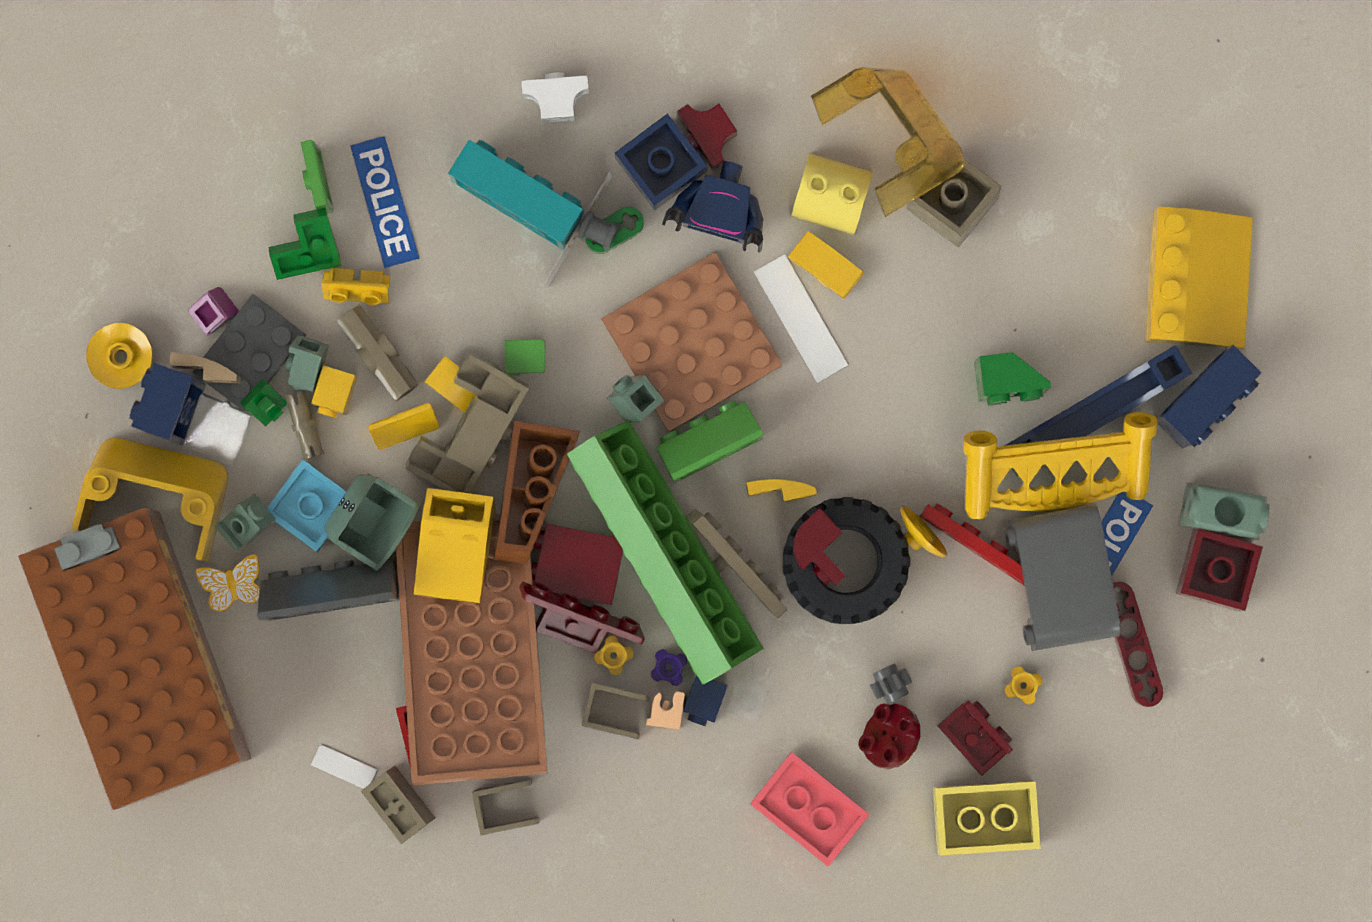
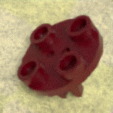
[858,703,921,769]

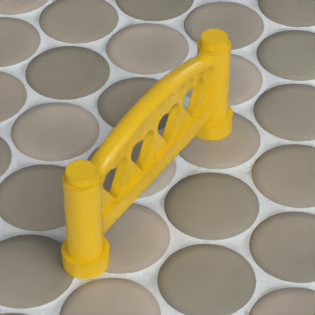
[963,412,1158,519]

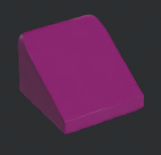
[188,287,239,336]

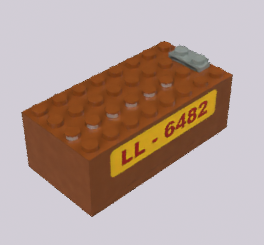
[18,507,252,810]

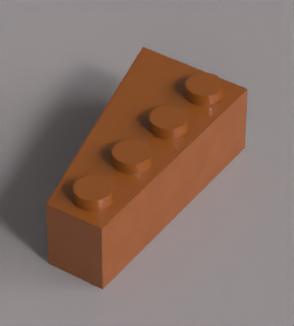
[494,421,580,564]

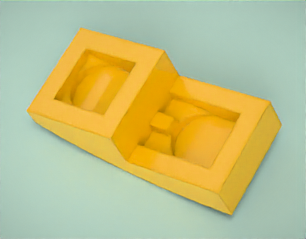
[788,231,864,299]
[424,356,475,413]
[746,479,817,502]

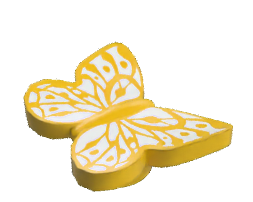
[195,554,260,612]

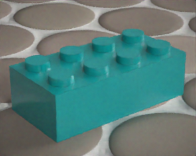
[448,139,584,250]

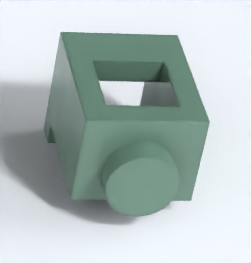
[285,335,329,392]
[215,494,276,552]

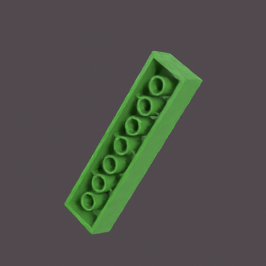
[567,420,764,685]

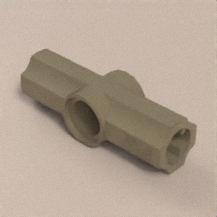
[337,304,418,401]

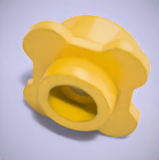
[594,636,634,675]
[1004,666,1043,705]

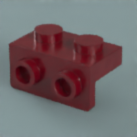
[937,700,1013,776]

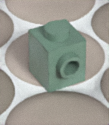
[607,375,665,423]

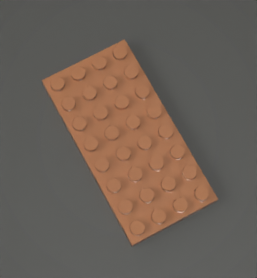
[396,514,548,786]

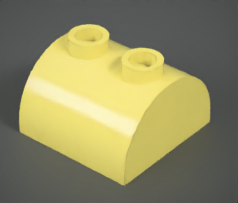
[791,153,873,235]

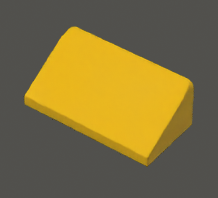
[368,403,439,450]

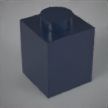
[683,676,728,727]

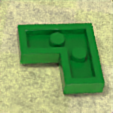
[268,207,341,280]

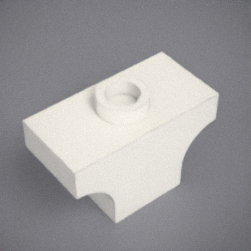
[521,72,589,124]

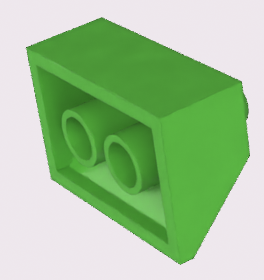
[656,400,764,484]

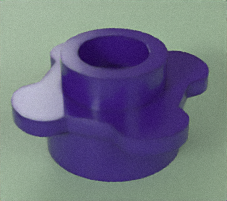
[651,649,687,686]

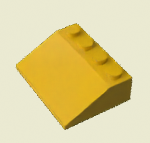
[1145,206,1253,349]

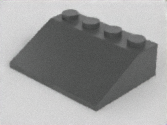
[257,560,399,621]

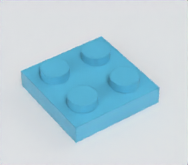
[267,459,346,552]

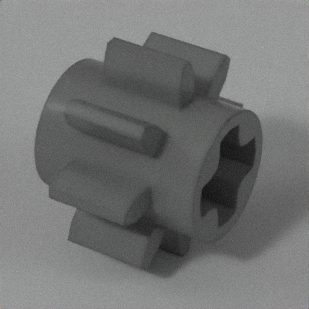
[870,663,912,704]

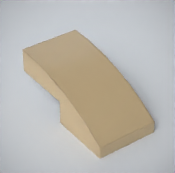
[170,352,241,384]

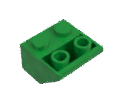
[974,352,1051,406]

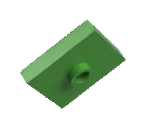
[300,139,334,214]

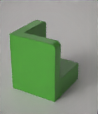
[505,340,546,376]

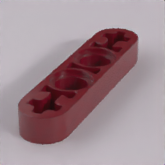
[1113,582,1164,707]

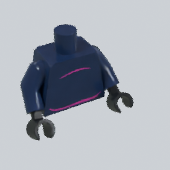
[662,161,764,253]

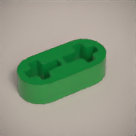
[585,207,644,254]

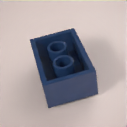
[1157,345,1262,449]
[129,363,206,446]

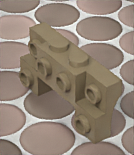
[405,350,530,493]

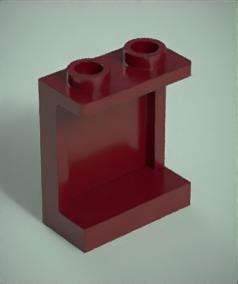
[531,523,623,605]

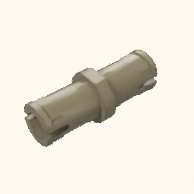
[284,391,324,460]

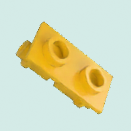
[321,267,391,305]

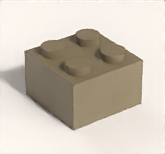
[906,147,1001,248]

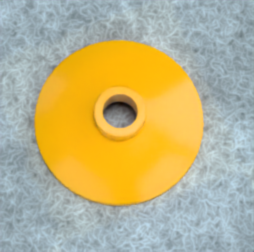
[86,323,153,389]
[900,505,948,558]

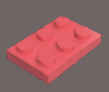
[750,752,870,867]

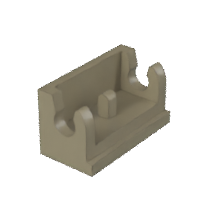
[361,766,435,844]

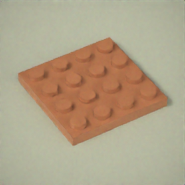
[601,252,782,433]

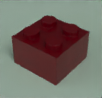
[1175,528,1263,612]

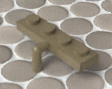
[686,508,787,618]

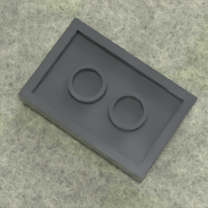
[192,294,306,413]

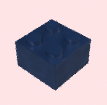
[614,113,708,211]

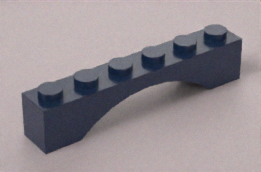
[1004,345,1193,477]

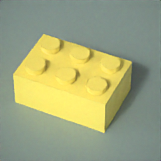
[932,780,1041,856]

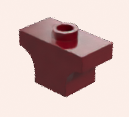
[677,104,737,170]

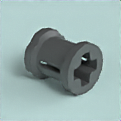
[577,210,620,251]

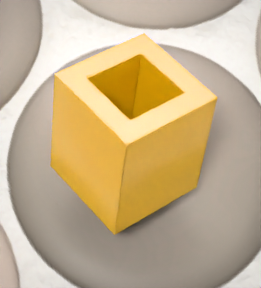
[311,365,358,419]

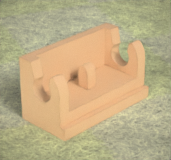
[646,691,685,730]

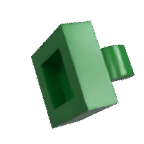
[240,379,287,427]

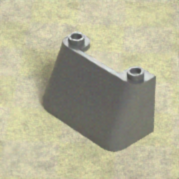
[1005,504,1121,651]

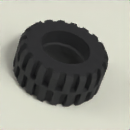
[782,497,911,624]

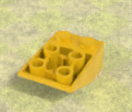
[414,488,496,604]

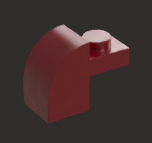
[793,508,846,586]

